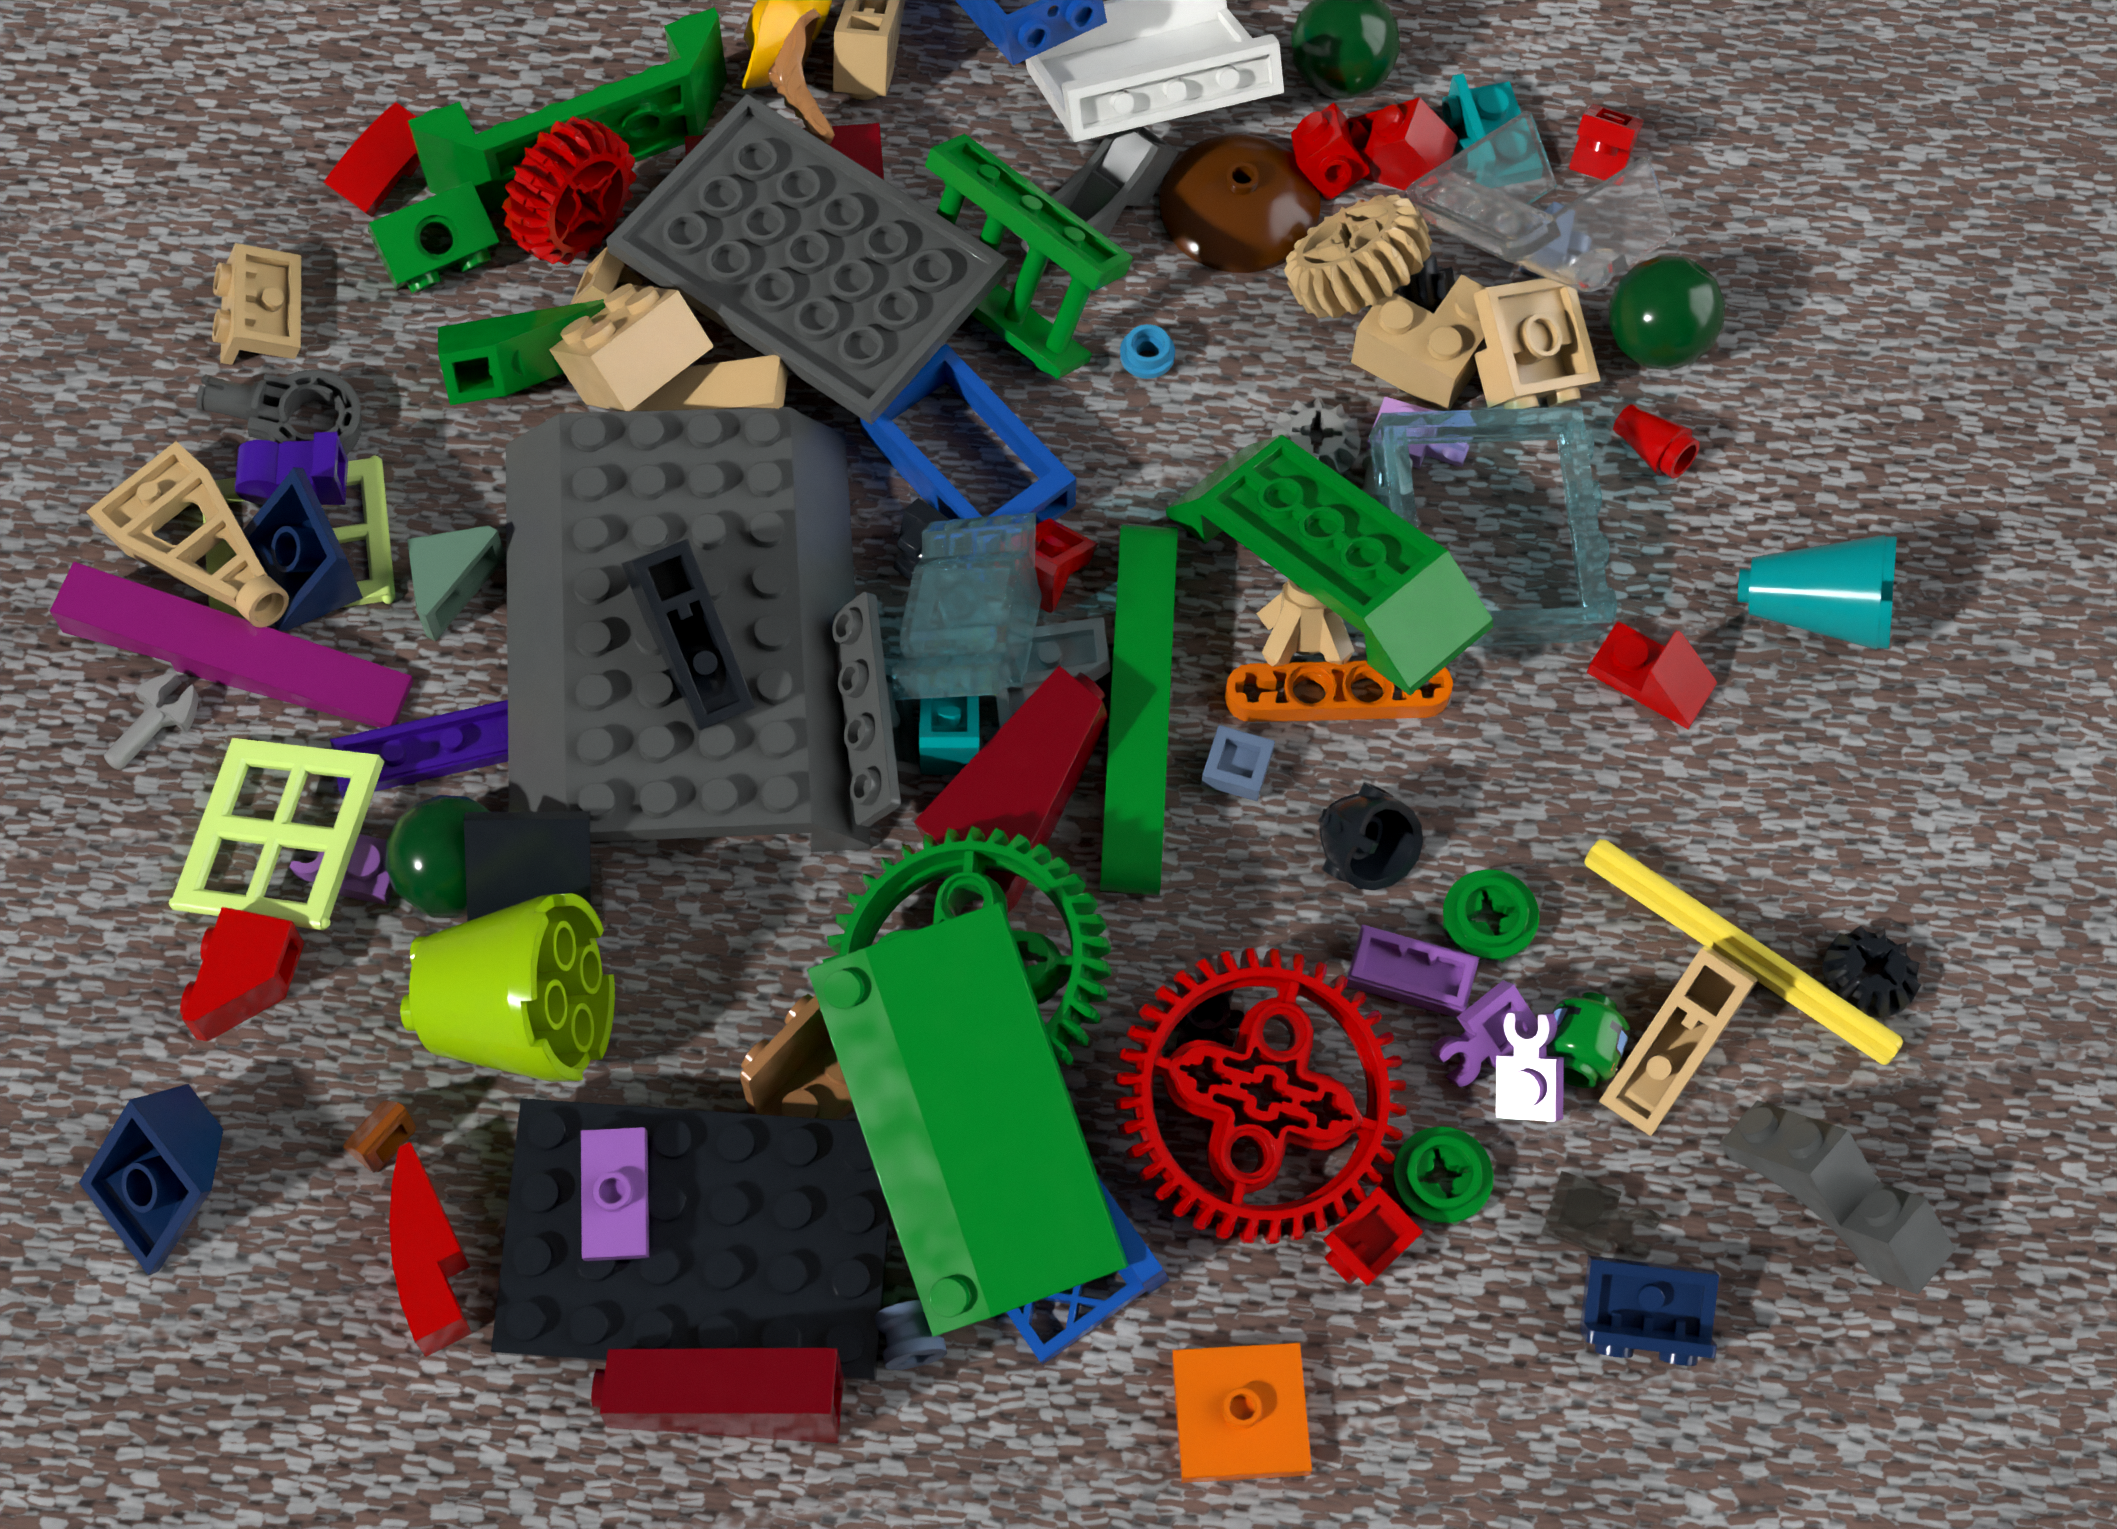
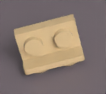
[212,243,301,365]

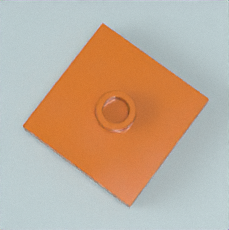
[1172,1343,1312,1483]

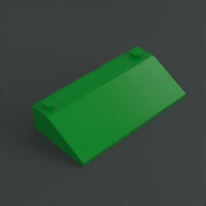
[807,902,1129,1337]

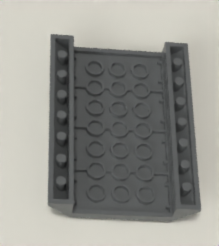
[506,407,871,852]

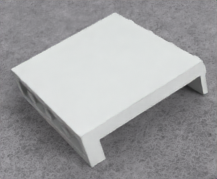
[1025,0,1284,142]

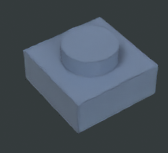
[1201,725,1275,802]

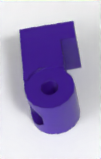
[235,432,348,505]

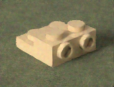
[1473,274,1601,416]

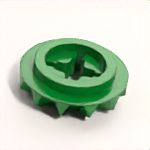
[1443,869,1539,963]
[1394,1127,1494,1226]

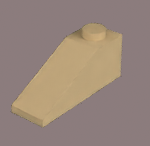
[833,0,905,100]
[1599,945,1758,1136]

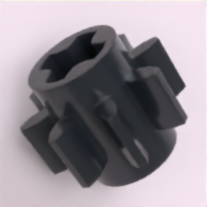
[1393,255,1455,314]
[1175,989,1244,1048]

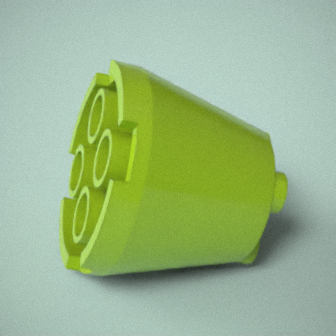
[400,893,615,1082]

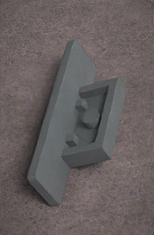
[832,592,921,827]

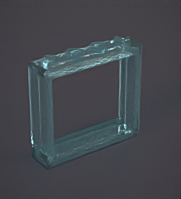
[1369,407,1617,647]

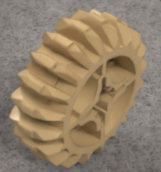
[1284,194,1432,319]

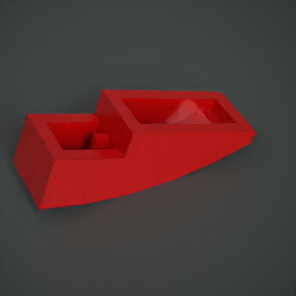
[389,1142,473,1357]

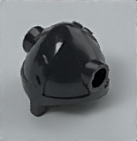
[1318,782,1423,890]

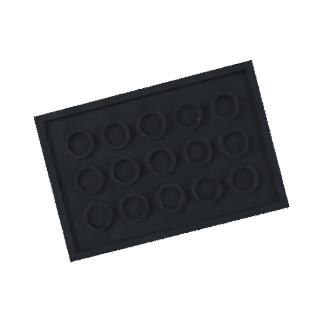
[491,1098,890,1381]

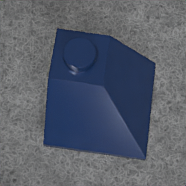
[78,1084,224,1275]

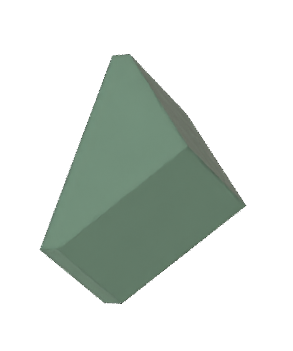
[407,525,506,641]

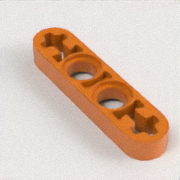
[1225,661,1453,722]

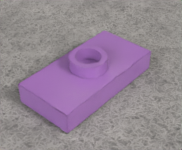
[1346,924,1480,1018]
[581,1127,649,1261]

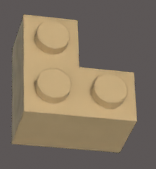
[1351,274,1487,414]

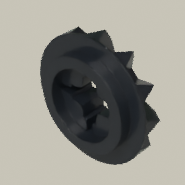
[1822,925,1921,1018]

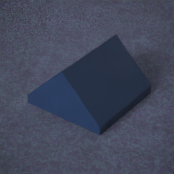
[243,467,363,631]

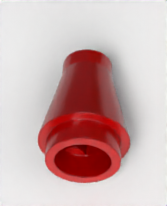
[1613,404,1700,479]

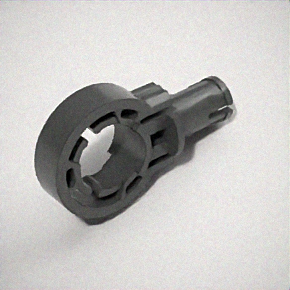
[196,370,362,455]

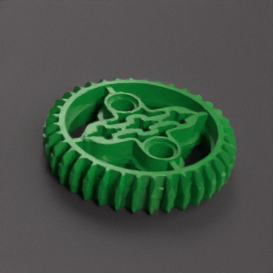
[823,826,1112,1065]

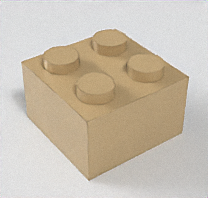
[549,284,714,412]

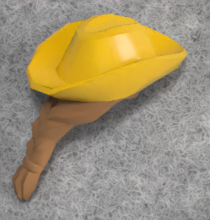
[741,0,835,144]

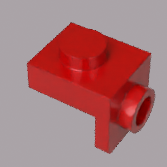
[1290,102,1370,200]
[1323,1185,1424,1286]

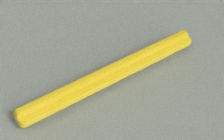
[1584,839,1903,1065]

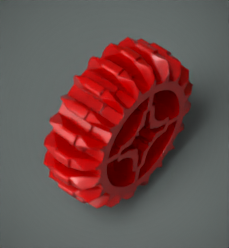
[502,116,637,265]

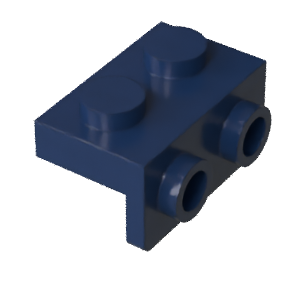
[1580,1255,1719,1366]

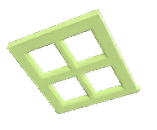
[203,455,396,620]
[169,738,384,930]

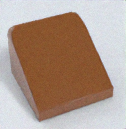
[343,1100,416,1173]

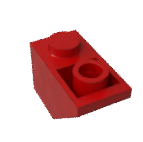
[1347,97,1458,191]
[180,907,304,1042]

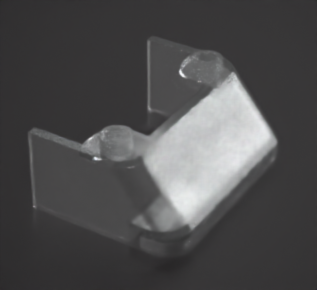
[1404,110,1676,292]

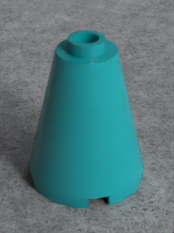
[1738,534,1897,650]

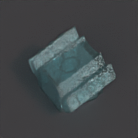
[892,513,1042,700]

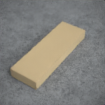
[631,355,789,411]

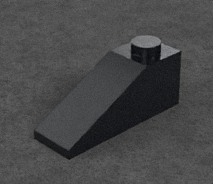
[621,539,755,730]

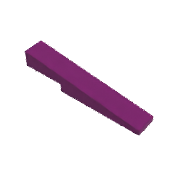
[50,561,414,728]

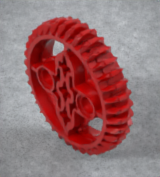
[1114,948,1407,1244]

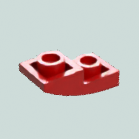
[323,102,420,217]

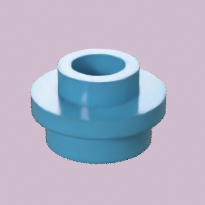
[1120,324,1175,379]

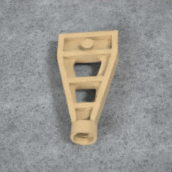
[86,441,289,628]

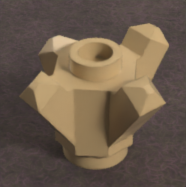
[1256,578,1355,667]

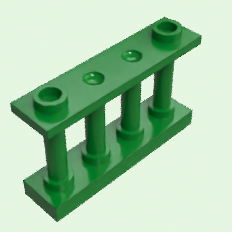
[925,133,1133,380]

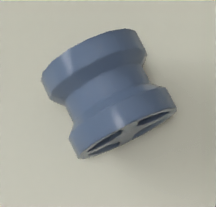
[874,1299,947,1370]

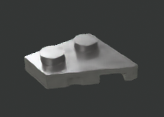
[989,617,1112,728]

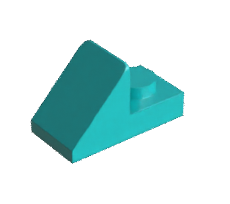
[919,685,979,775]

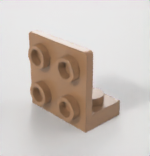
[740,994,854,1120]

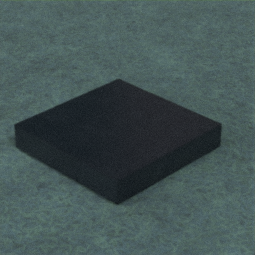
[464,811,592,921]

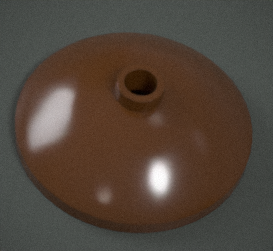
[1159,134,1321,273]

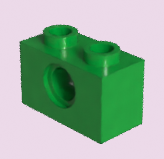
[368,180,500,294]

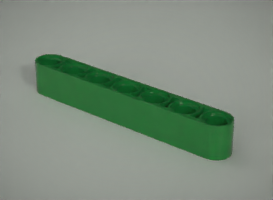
[1100,524,1178,896]

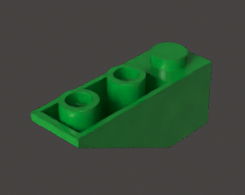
[437,299,605,406]

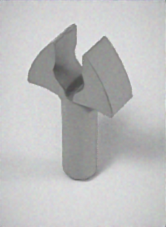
[104,672,198,770]

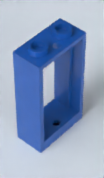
[955,0,1107,65]
[860,343,1076,569]

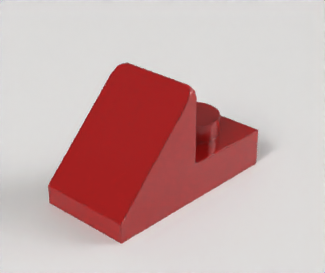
[1569,104,1644,185]
[1003,518,1098,613]
[1587,621,1717,730]

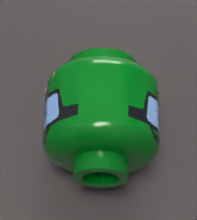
[1547,992,1630,1088]

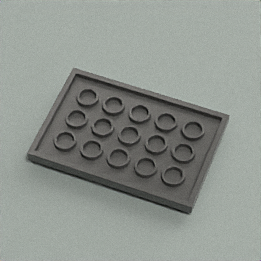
[606,94,1009,425]

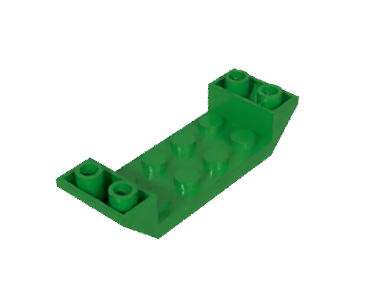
[408,7,728,214]
[1165,434,1493,695]

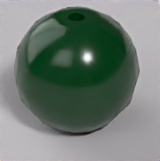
[1291,0,1400,99]
[1609,255,1725,371]
[385,795,490,919]

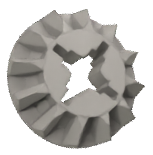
[1271,396,1362,475]

